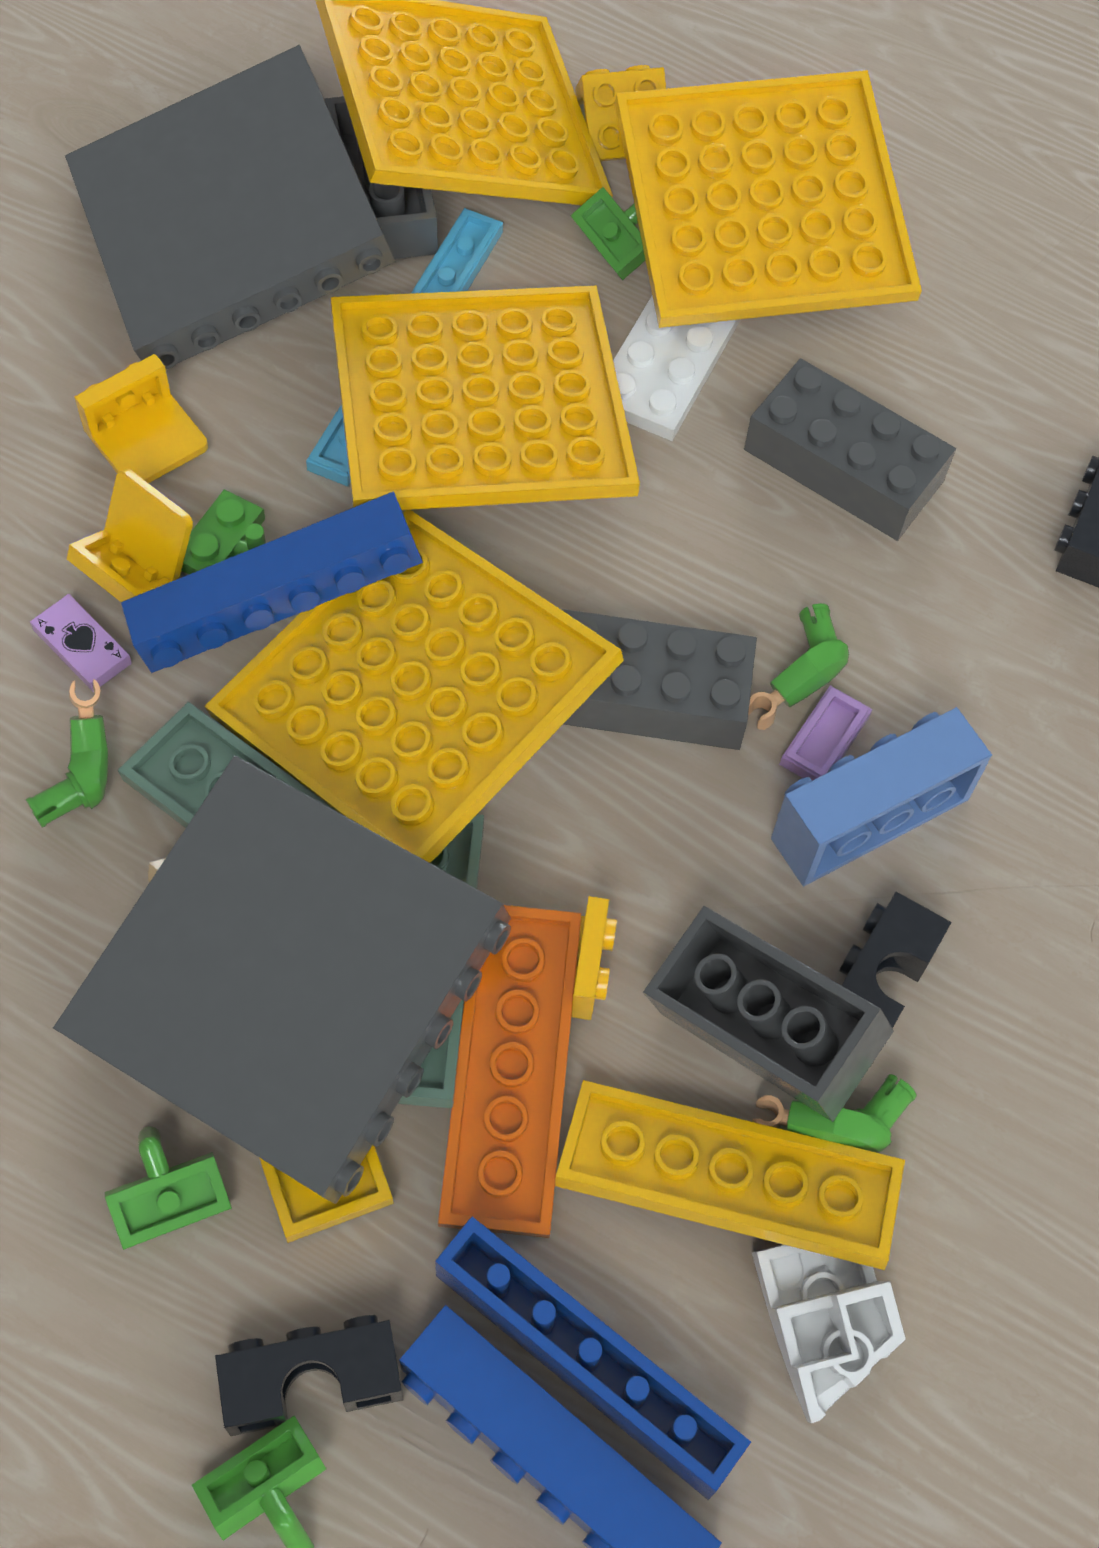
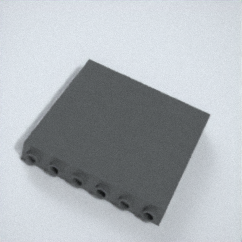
[65,44,396,369]
[53,755,511,1204]

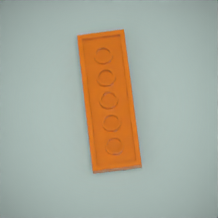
[438,905,581,1238]

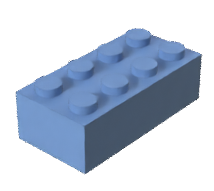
[771,707,992,887]

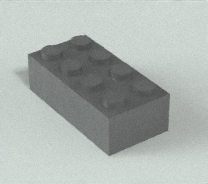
[325,96,438,259]
[744,358,956,541]
[562,609,757,750]
[643,906,894,1122]

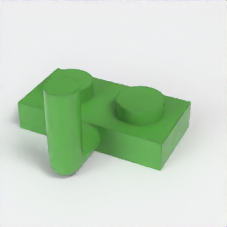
[570,187,646,280]
[181,489,266,575]
[105,1126,232,1250]
[192,1415,326,1548]

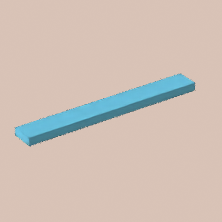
[306,208,503,487]

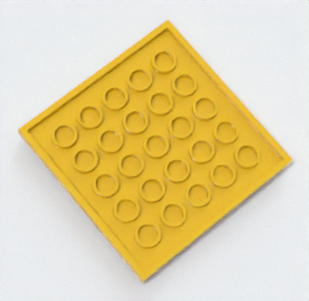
[315,0,613,206]
[615,70,922,328]
[331,285,640,510]
[205,510,624,863]

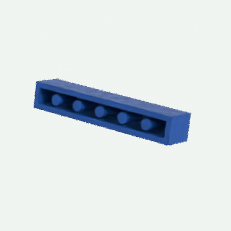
[121,491,423,673]
[435,1216,751,1500]
[399,1305,722,1548]

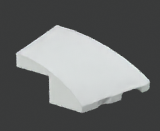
[752,1244,906,1423]

